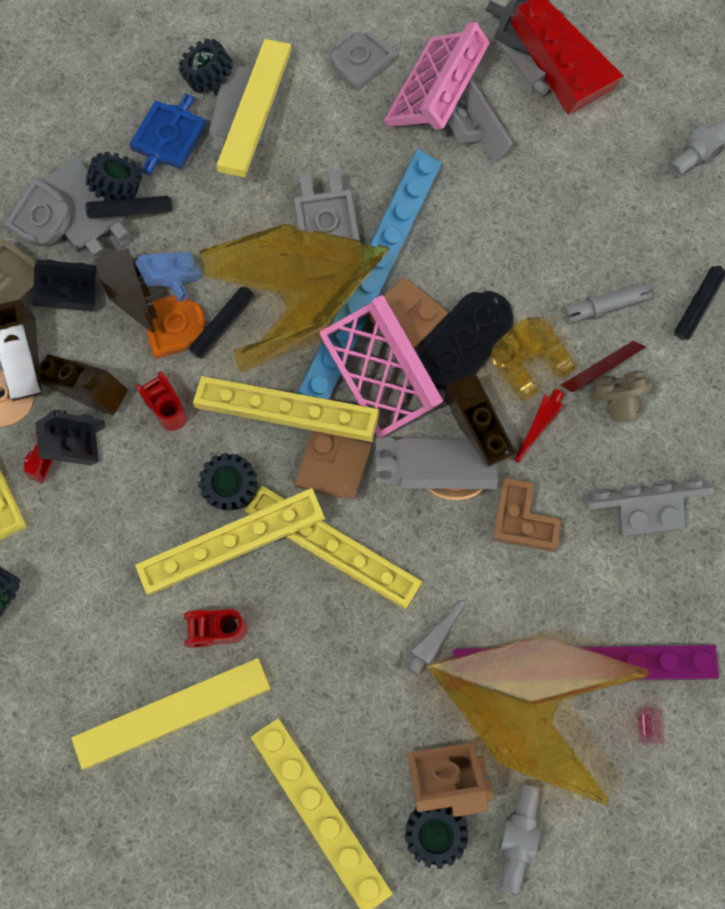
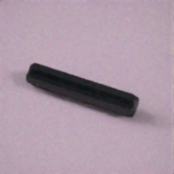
[85,195,172,219]
[674,265,725,341]
[189,286,255,359]

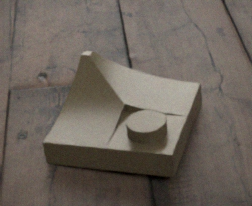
[0,238,35,304]

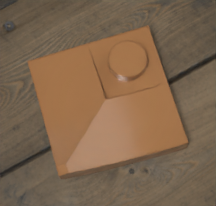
[366,277,448,350]
[294,431,372,500]

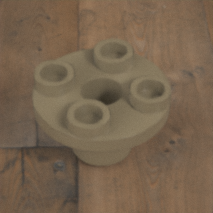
[589,371,653,422]

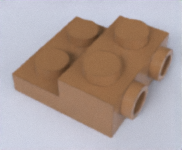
[407,742,493,817]

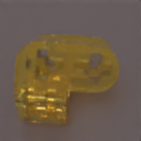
[491,316,575,402]

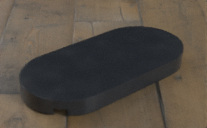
[418,291,514,390]

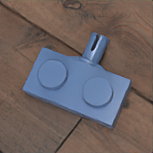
[135,251,202,302]

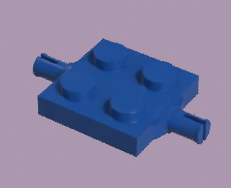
[130,93,207,176]

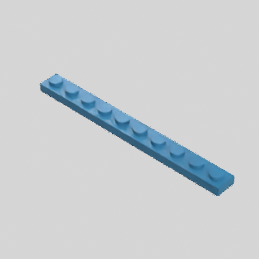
[296,149,442,400]

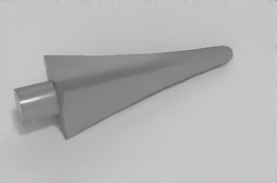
[500,42,549,96]
[407,601,465,676]

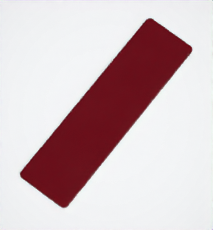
[560,341,646,392]

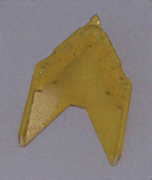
[199,224,389,374]
[427,636,649,806]

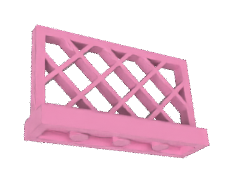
[384,22,490,130]
[319,294,444,438]

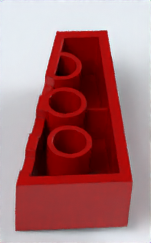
[510,0,624,115]

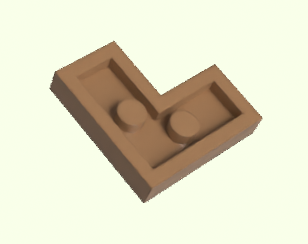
[492,478,561,552]

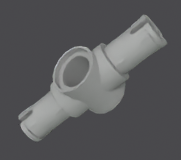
[668,117,725,178]
[499,784,541,896]

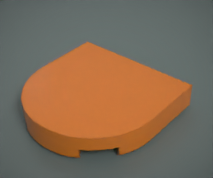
[146,295,206,359]

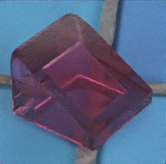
[637,707,664,744]

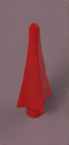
[514,389,565,463]

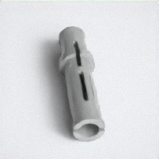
[562,281,652,325]

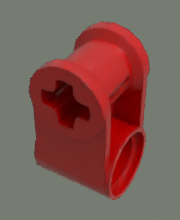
[135,371,187,431]
[183,609,248,648]

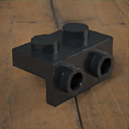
[32,259,96,312]
[35,410,106,465]

